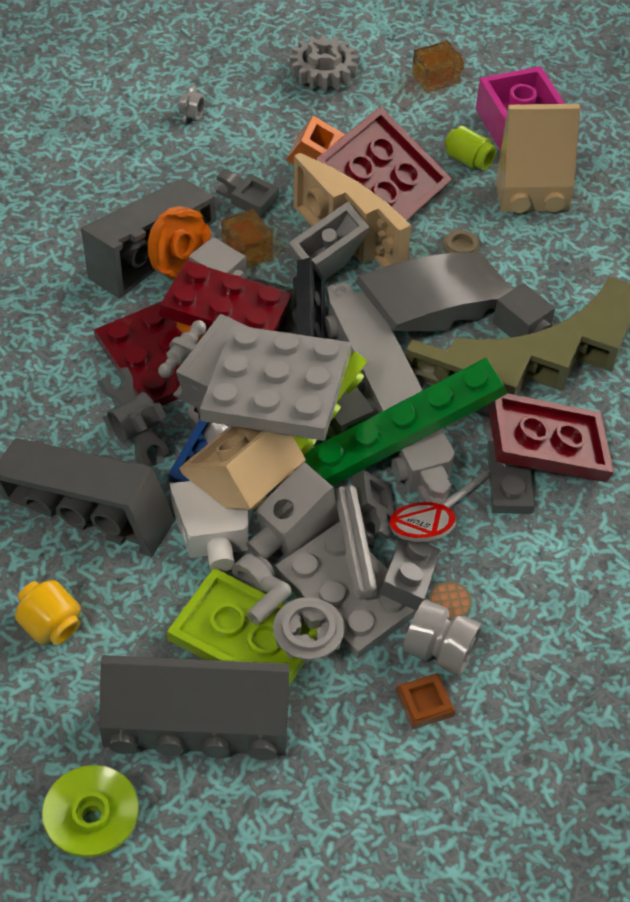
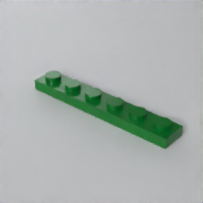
[279,357,507,486]

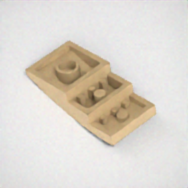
[293,153,411,267]

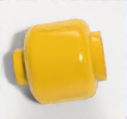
[15,580,81,646]

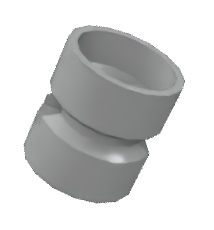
[403,599,483,677]

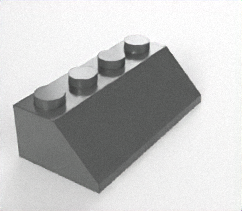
[99,655,289,760]

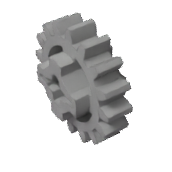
[290,35,359,91]

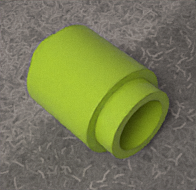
[445,125,497,171]

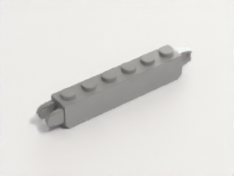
[324,282,455,504]

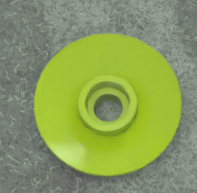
[42,765,139,858]

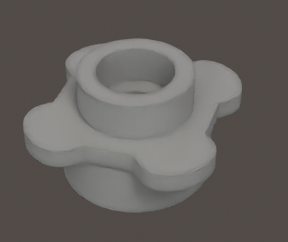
[178,85,205,125]

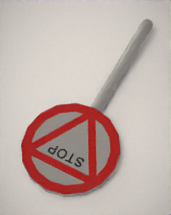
[389,471,489,542]

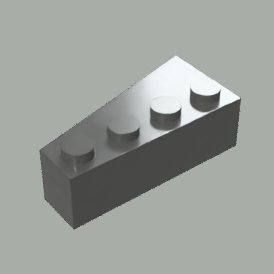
[81,178,216,299]
[0,438,175,557]

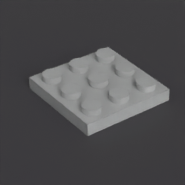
[200,325,351,441]

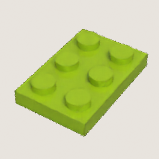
[167,568,318,686]

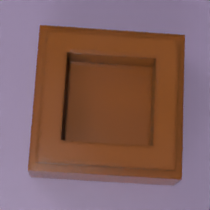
[396,673,455,730]

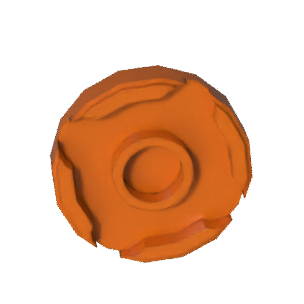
[148,206,211,279]

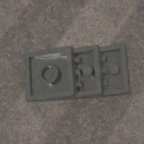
[355,252,513,331]

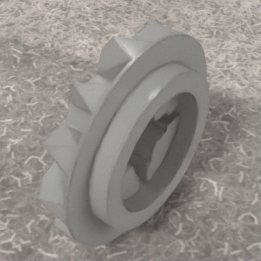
[273,597,344,664]

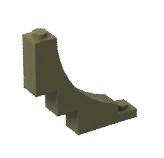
[406,277,630,395]

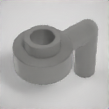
[232,554,291,625]

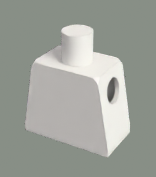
[170,481,249,572]

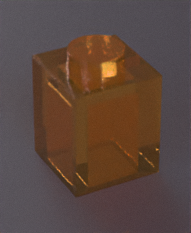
[412,41,464,93]
[221,209,273,269]

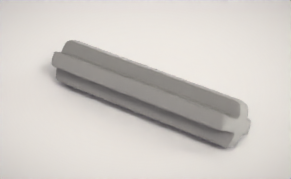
[334,485,378,600]

